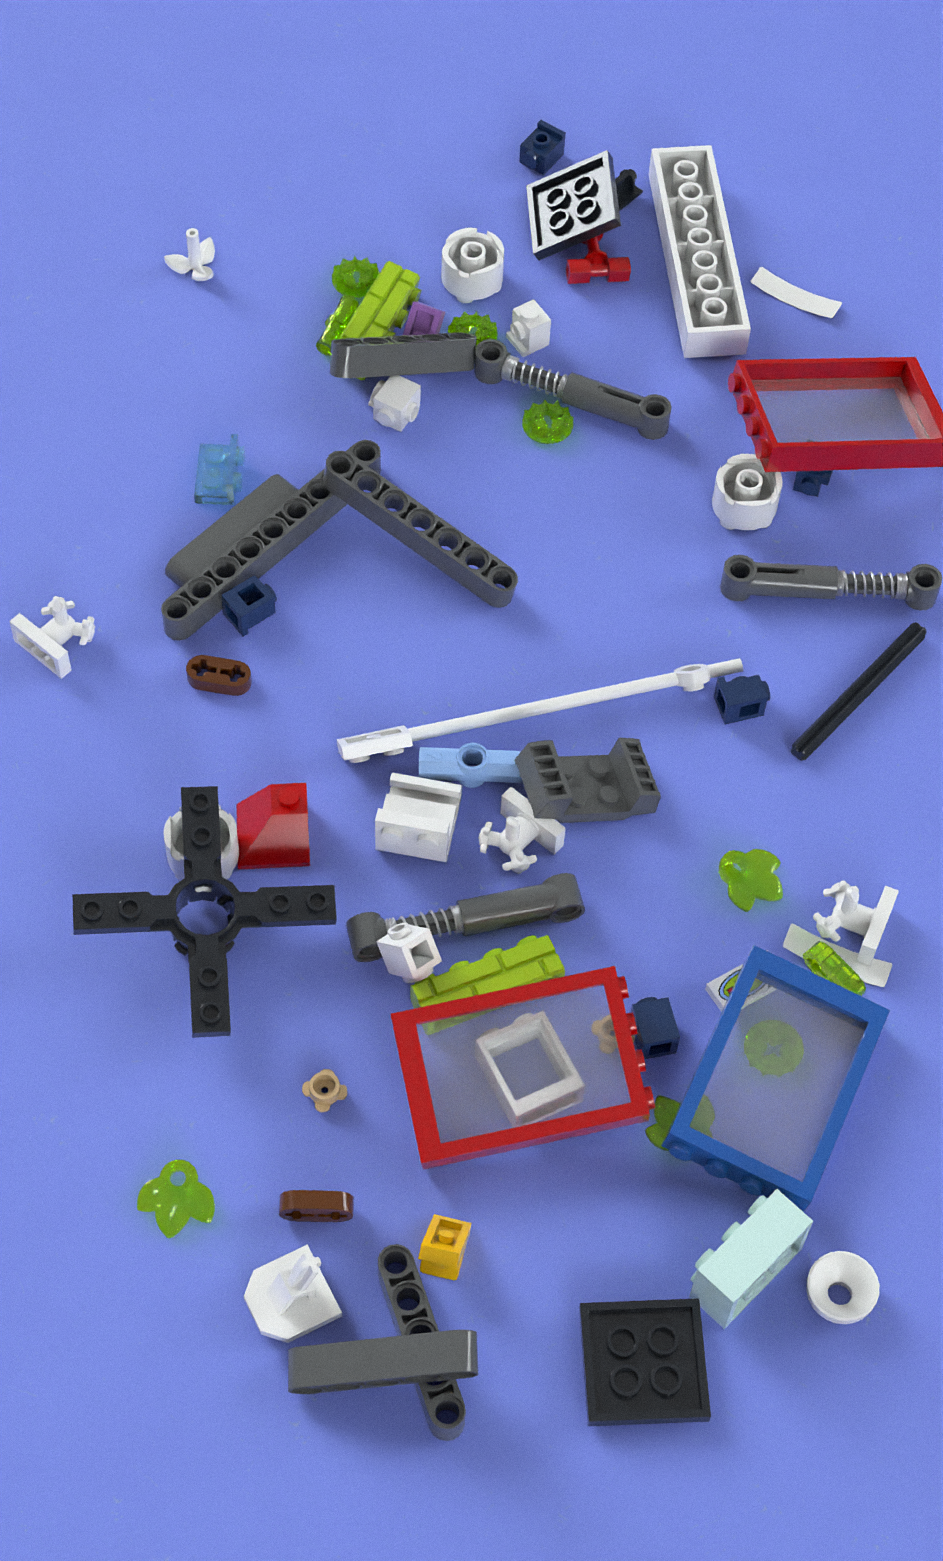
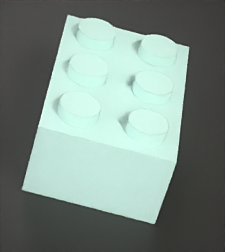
[689,1189,813,1329]

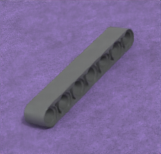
[323,451,518,608]

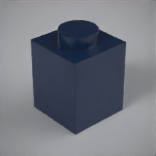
[631,997,680,1059]

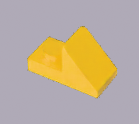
[418,1214,472,1280]

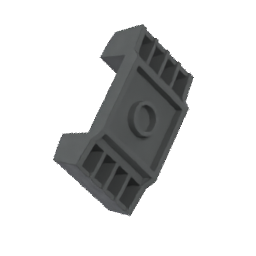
[514,738,661,823]

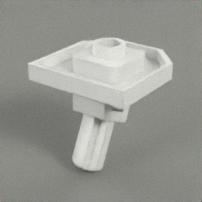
[244,1244,342,1343]

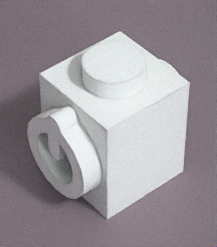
[368,375,421,432]
[376,923,442,983]

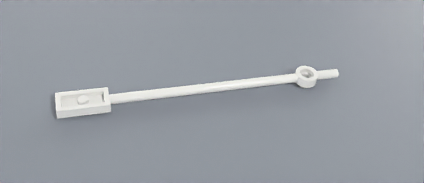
[337,658,743,763]

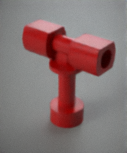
[566,234,631,284]

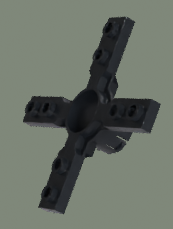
[72,786,337,1038]

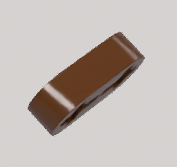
[186,655,252,696]
[279,1190,354,1222]

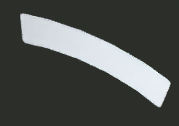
[751,267,842,318]
[783,923,892,987]

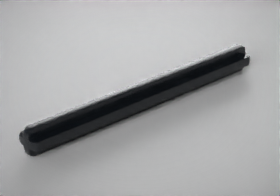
[791,622,927,761]

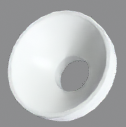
[806,1251,880,1324]

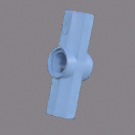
[419,742,523,788]

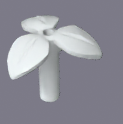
[164,228,215,281]

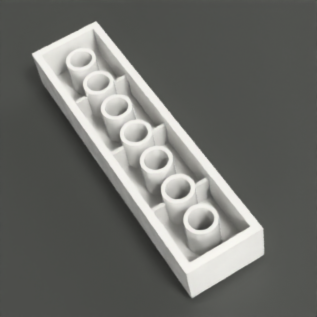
[649,145,751,358]

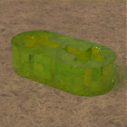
[803,941,866,996]

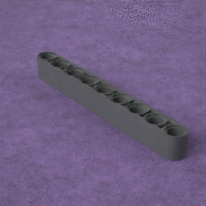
[161,440,381,640]

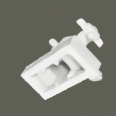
[9,596,95,679]
[478,787,566,874]
[813,880,899,966]

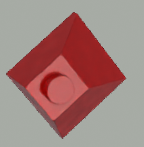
[236,783,310,870]

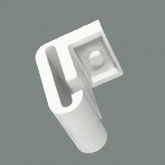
[375,773,462,862]

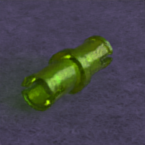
[316,295,359,356]

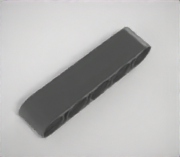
[330,333,477,378]
[165,474,299,587]
[378,1244,466,1441]
[288,1330,479,1394]

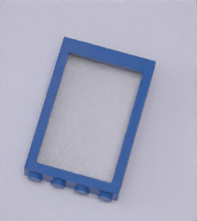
[661,945,890,1212]

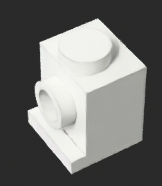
[506,299,551,357]

